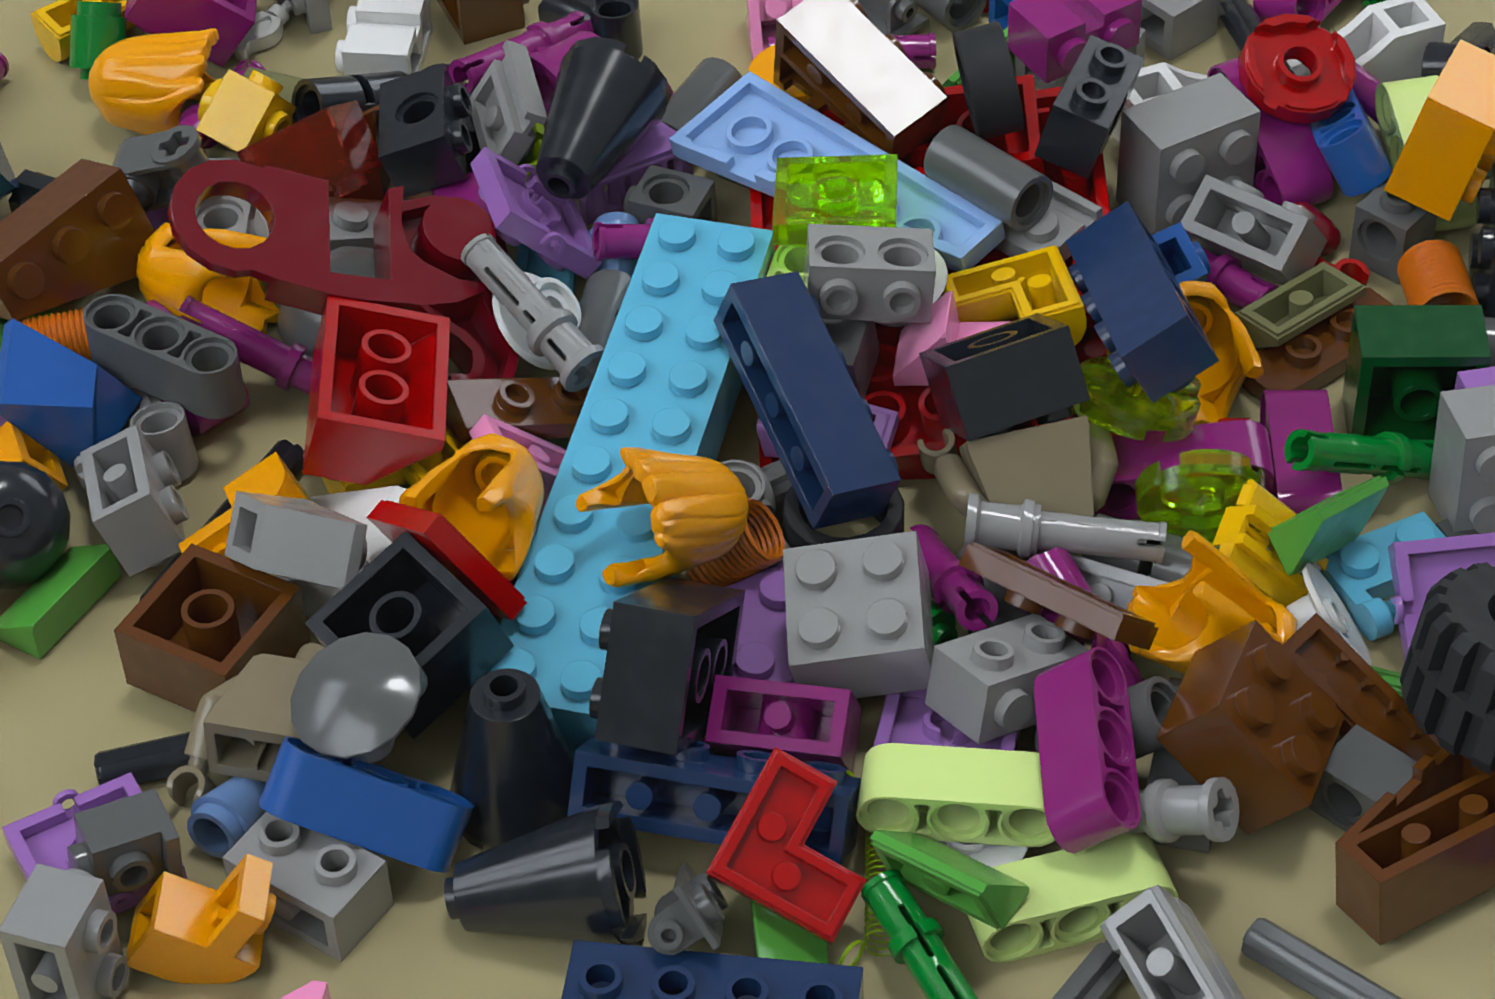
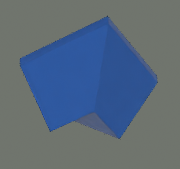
[0,318,142,468]

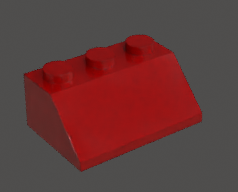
[302,295,450,485]

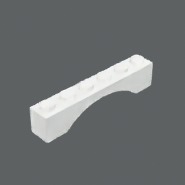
[1112,0,1446,144]

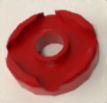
[1238,13,1356,124]

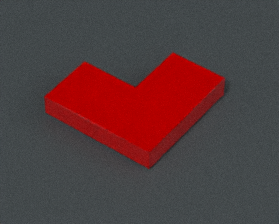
[366,500,527,621]
[705,747,866,944]

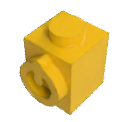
[196,69,297,167]

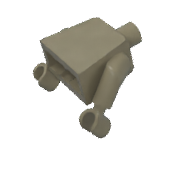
[917,399,1119,558]
[167,643,374,806]

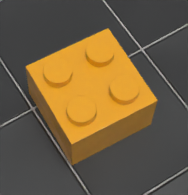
[1384,39,1495,222]

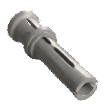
[461,233,605,392]
[963,493,1167,565]
[1124,777,1240,843]

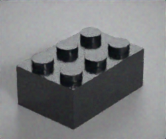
[589,577,745,755]

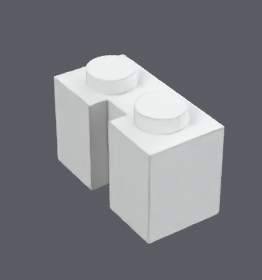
[335,0,433,76]

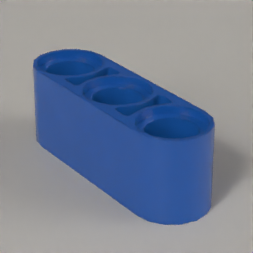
[1309,89,1392,197]
[258,737,474,873]

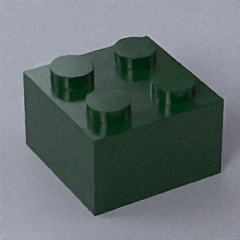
[1342,305,1491,440]

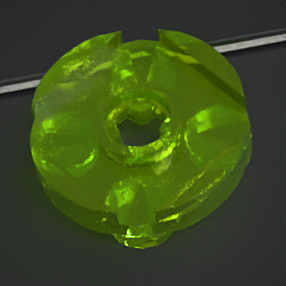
[1079,351,1201,442]
[1135,449,1267,543]

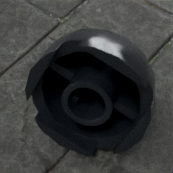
[0,461,71,589]

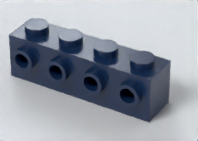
[1065,201,1219,403]
[713,271,901,530]
[567,735,861,865]
[561,940,864,999]

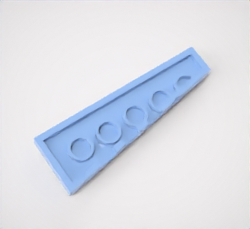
[669,71,1005,272]

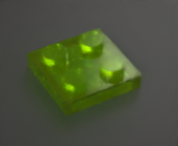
[772,154,898,248]

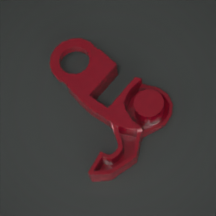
[167,159,519,445]

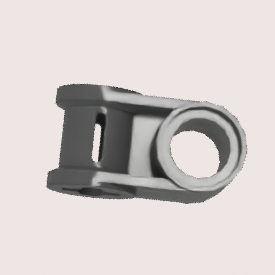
[112,125,209,213]

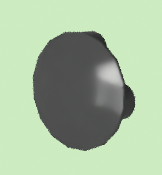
[290,632,428,763]

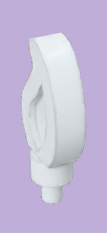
[234,0,292,62]

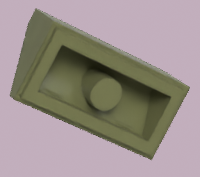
[1235,261,1367,348]

